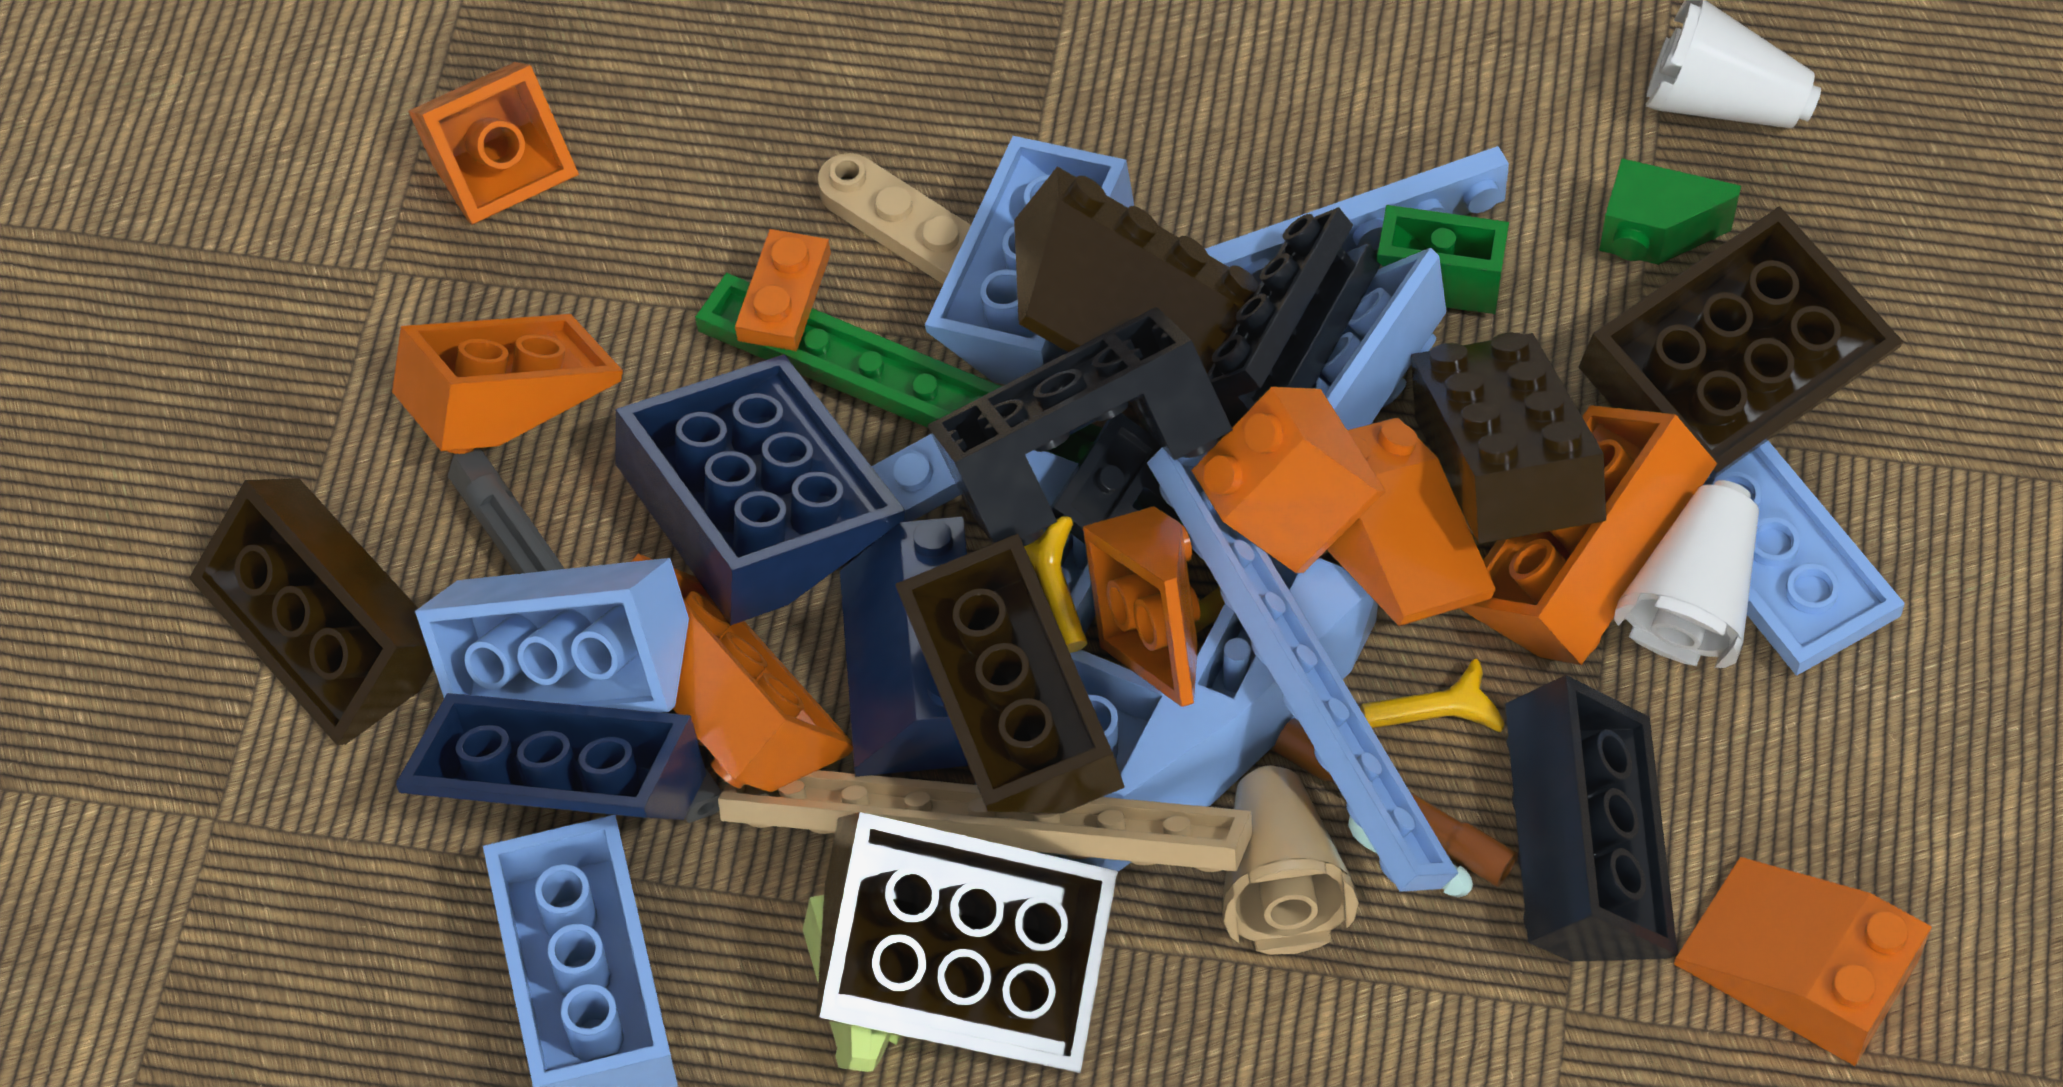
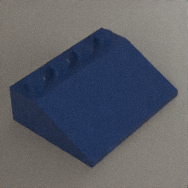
[615,354,905,626]

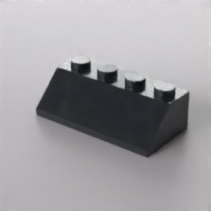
[1505,675,1678,962]

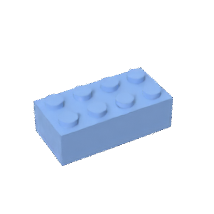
[483,815,678,1087]

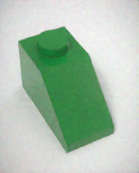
[1599,158,1741,265]
[1377,205,1509,315]

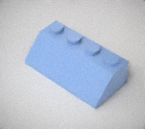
[925,136,1134,385]
[1313,248,1446,430]
[415,558,689,713]

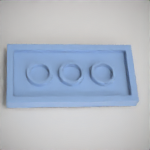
[1703,441,1905,676]

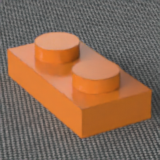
[735,229,831,351]

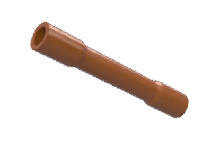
[1274,718,1518,887]

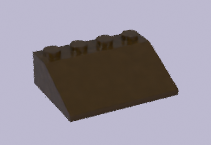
[1014,166,1259,439]
[1578,206,1904,479]
[816,812,1117,1073]

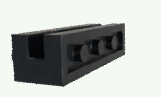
[1207,207,1381,426]

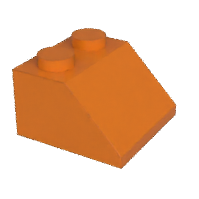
[408,62,579,225]
[1191,387,1386,573]

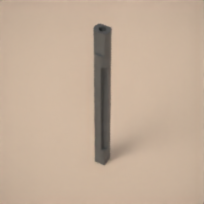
[448,448,722,823]

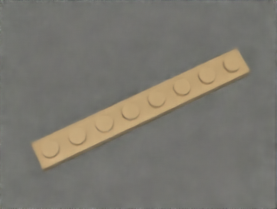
[718,770,1253,872]

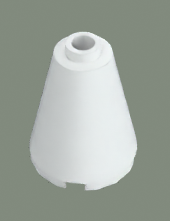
[1646,0,1821,129]
[1614,480,1759,668]

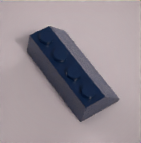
[840,517,969,777]
[396,693,706,820]

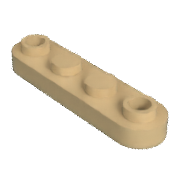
[818,153,971,284]

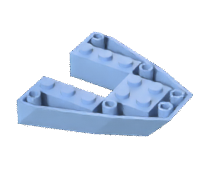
[975,450,1378,872]

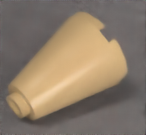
[1222,765,1359,955]

